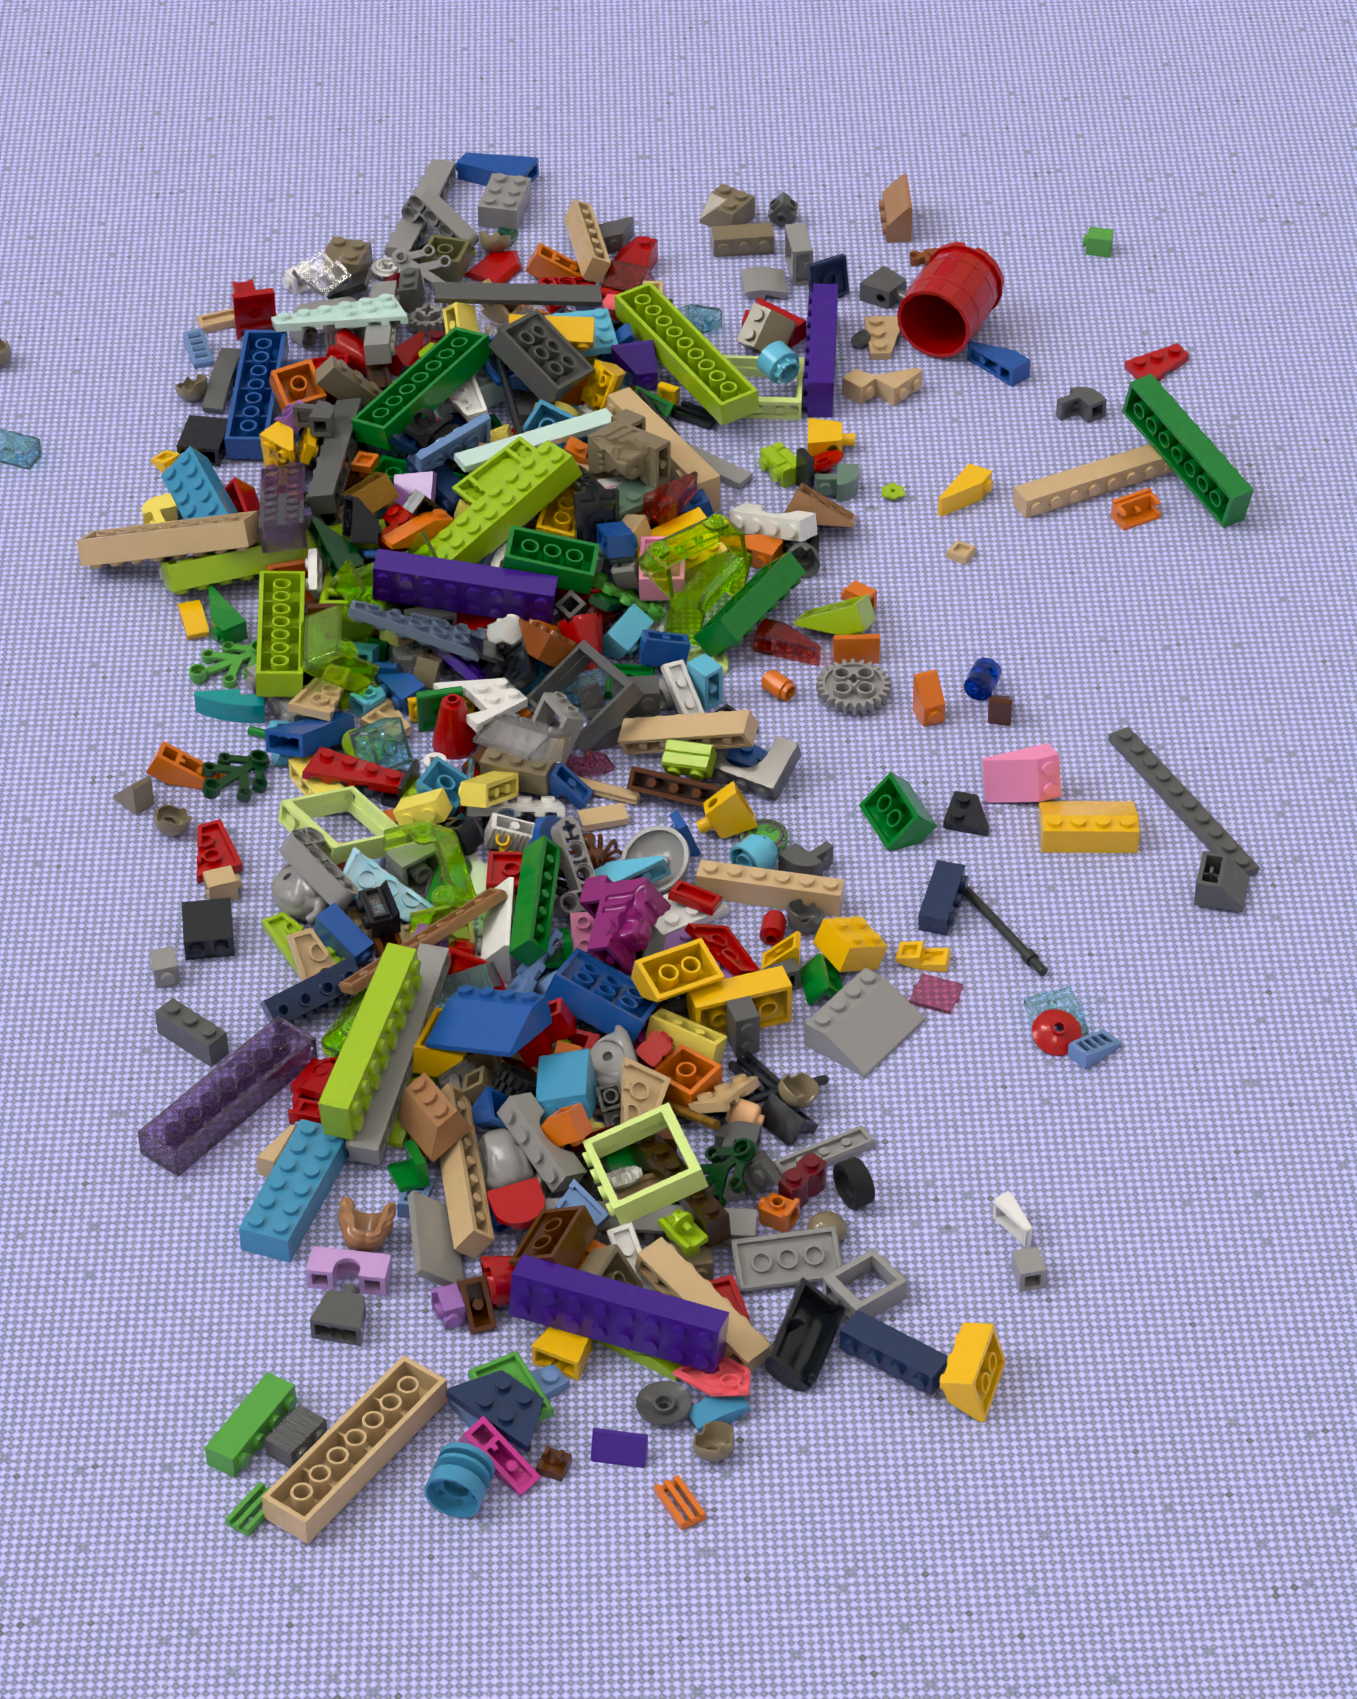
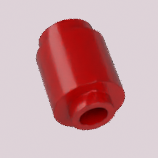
[759,910,787,946]

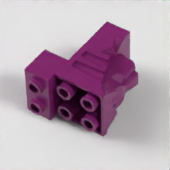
[579,875,671,975]

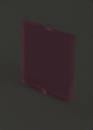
[909,973,964,1015]

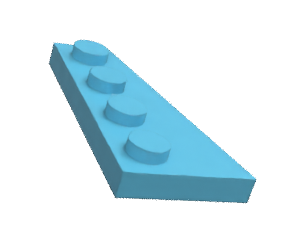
[343,847,434,924]

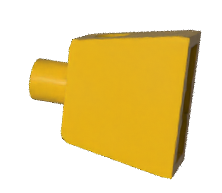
[808,418,855,457]
[696,781,758,839]
[532,1327,592,1381]

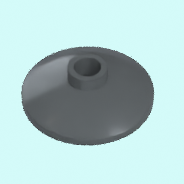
[636,1381,691,1426]

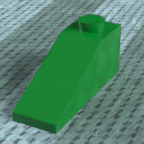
[208,586,248,645]

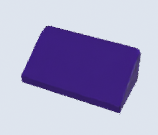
[591,1428,649,1468]

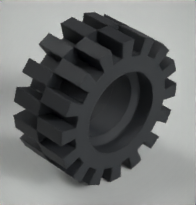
[492,1062,537,1097]

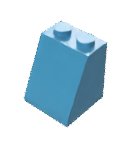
[536,1048,598,1125]

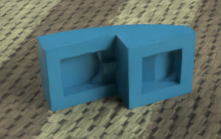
[688,1396,751,1434]

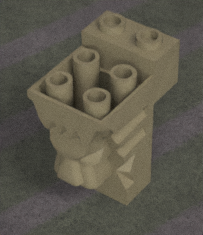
[588,409,671,489]

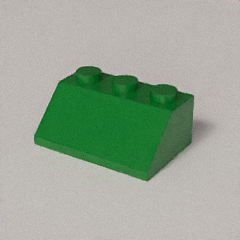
[859,772,937,851]

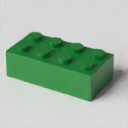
[502,525,600,595]

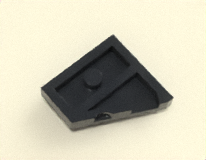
[943,791,989,837]

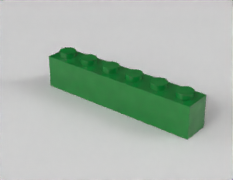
[509,835,561,966]

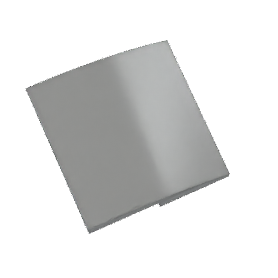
[741,267,788,300]

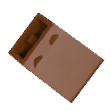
[518,618,578,668]

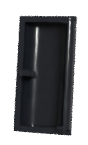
[764,1277,846,1392]

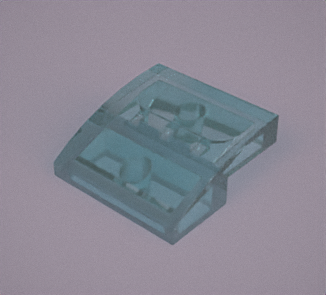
[1023,986,1089,1036]

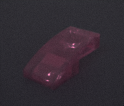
[565,750,615,776]

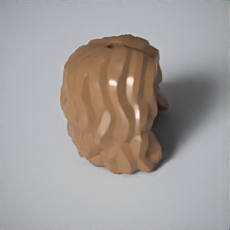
[338,1196,397,1253]

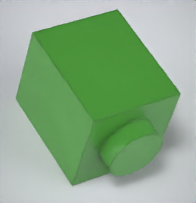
[1083,227,1114,258]

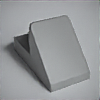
[611,556,640,590]

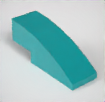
[194,689,265,723]

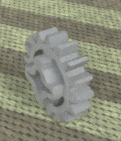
[407,302,447,335]

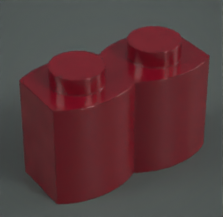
[778,1153,827,1209]

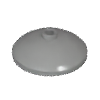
[621,826,690,893]

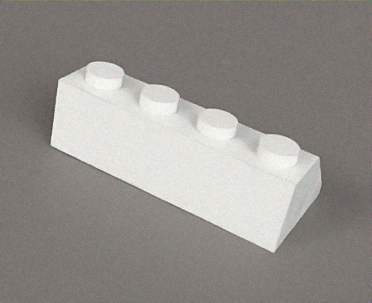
[477,877,515,981]

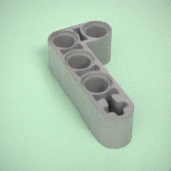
[401,185,479,248]
[289,296,357,349]
[551,817,596,919]
[279,827,359,912]

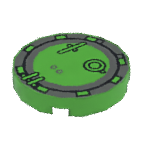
[740,818,788,853]

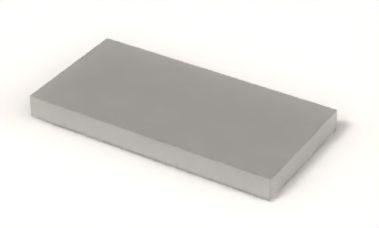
[408,1191,464,1286]
[730,1226,843,1293]

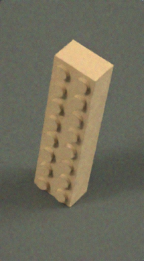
[606,387,720,513]
[76,510,263,569]
[262,1355,448,1544]

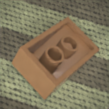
[784,483,858,527]

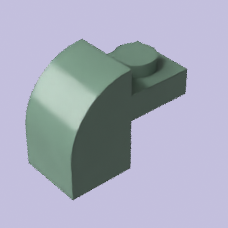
[815,463,859,502]

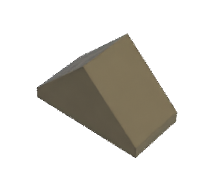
[113,776,155,816]

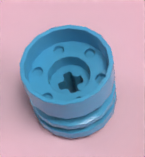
[424,1442,495,1518]

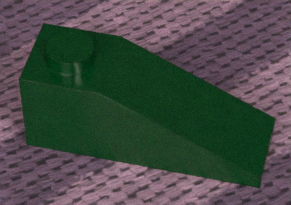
[308,517,365,584]

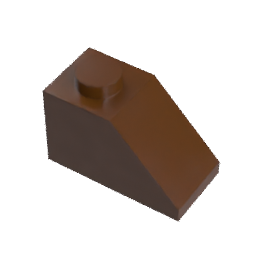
[456,1273,497,1334]

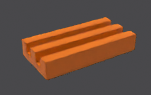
[654,1475,706,1530]

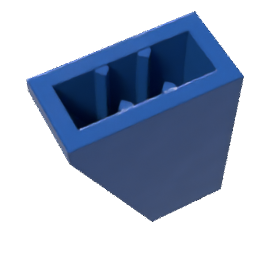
[314,902,374,966]

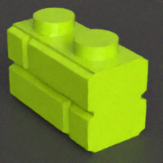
[758,442,796,488]
[661,739,717,780]

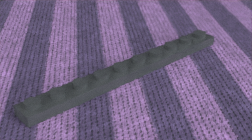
[1108,727,1259,877]

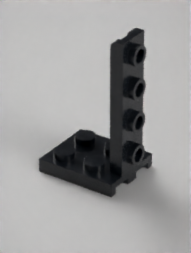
[570,465,620,544]

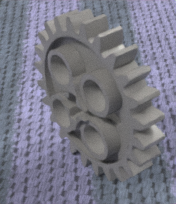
[816,659,891,715]

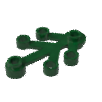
[201,750,270,802]
[672,1138,757,1207]

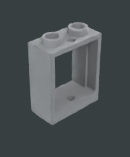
[785,223,813,286]
[523,691,585,766]
[822,1249,907,1320]

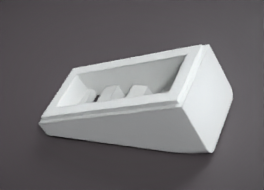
[993,1191,1032,1248]

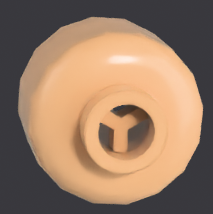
[725,1099,765,1128]

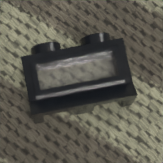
[355,880,401,939]

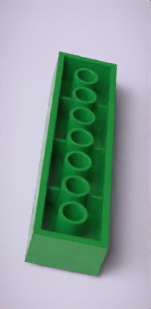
[351,326,492,450]
[1122,374,1254,528]

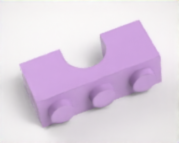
[306,1246,393,1296]

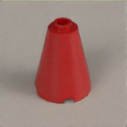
[326,328,367,376]
[557,613,603,679]
[432,694,478,760]
[480,1256,515,1309]

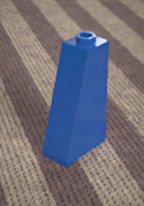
[456,152,539,186]
[265,712,355,758]

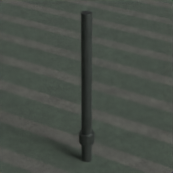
[962,886,1048,976]

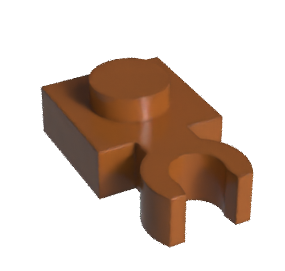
[910,248,938,266]

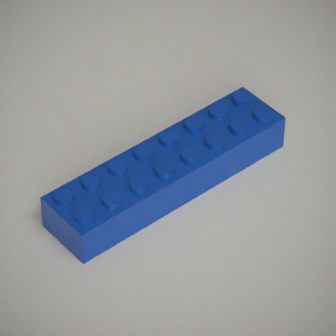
[224,330,289,460]

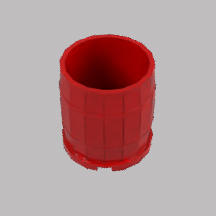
[897,242,1004,358]

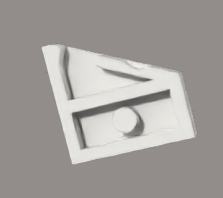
[305,548,327,599]

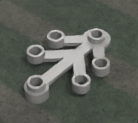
[391,244,452,302]

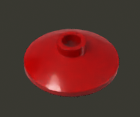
[813,450,844,474]
[1032,1009,1082,1056]

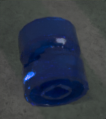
[963,658,1002,701]

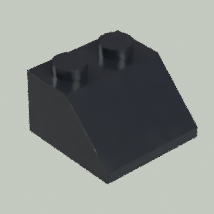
[342,494,382,544]

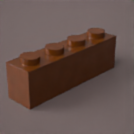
[626,766,724,807]

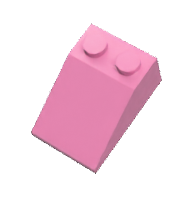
[639,536,686,601]
[982,743,1062,803]

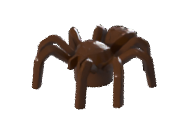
[569,833,623,876]

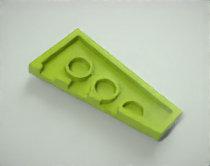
[261,912,345,977]

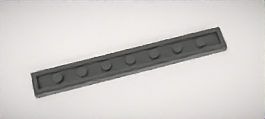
[433,282,602,306]

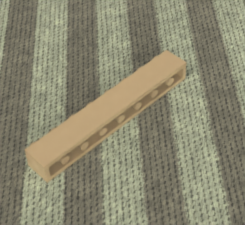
[1013,444,1174,519]
[439,1082,495,1259]

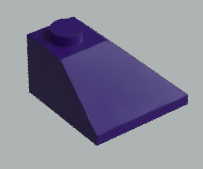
[611,340,658,390]

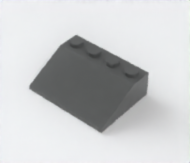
[488,309,595,404]

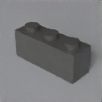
[155,998,229,1067]

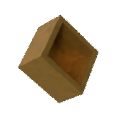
[340,472,400,516]

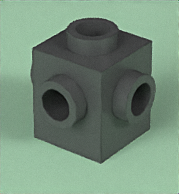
[768,192,798,229]

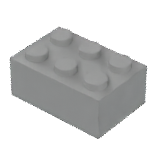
[478,173,532,231]

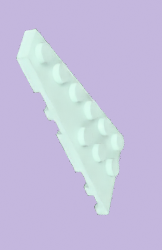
[271,294,408,332]

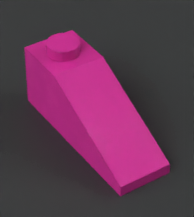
[459,1416,541,1496]

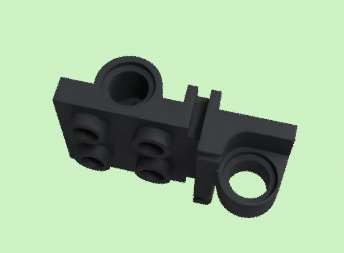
[404,407,461,471]

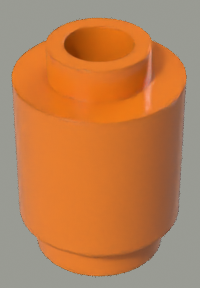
[761,669,796,701]

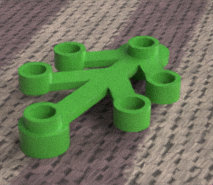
[592,571,666,622]
[189,640,257,689]

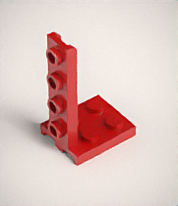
[232,279,276,340]

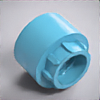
[757,341,800,384]
[729,834,778,869]

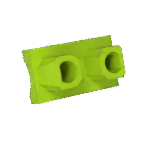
[658,1208,708,1258]

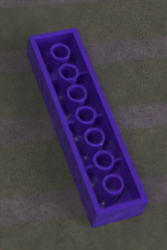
[803,283,838,418]
[372,549,558,625]
[509,1254,729,1374]

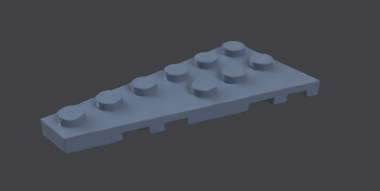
[347,600,486,662]

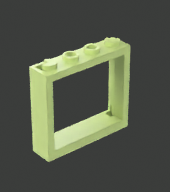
[723,355,804,420]
[278,786,406,865]
[582,1102,709,1225]

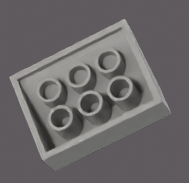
[804,967,925,1078]

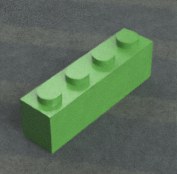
[205,1372,297,1478]

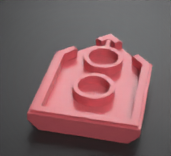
[673,1355,751,1397]

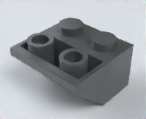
[1194,851,1249,912]

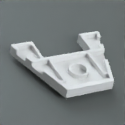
[433,678,528,732]

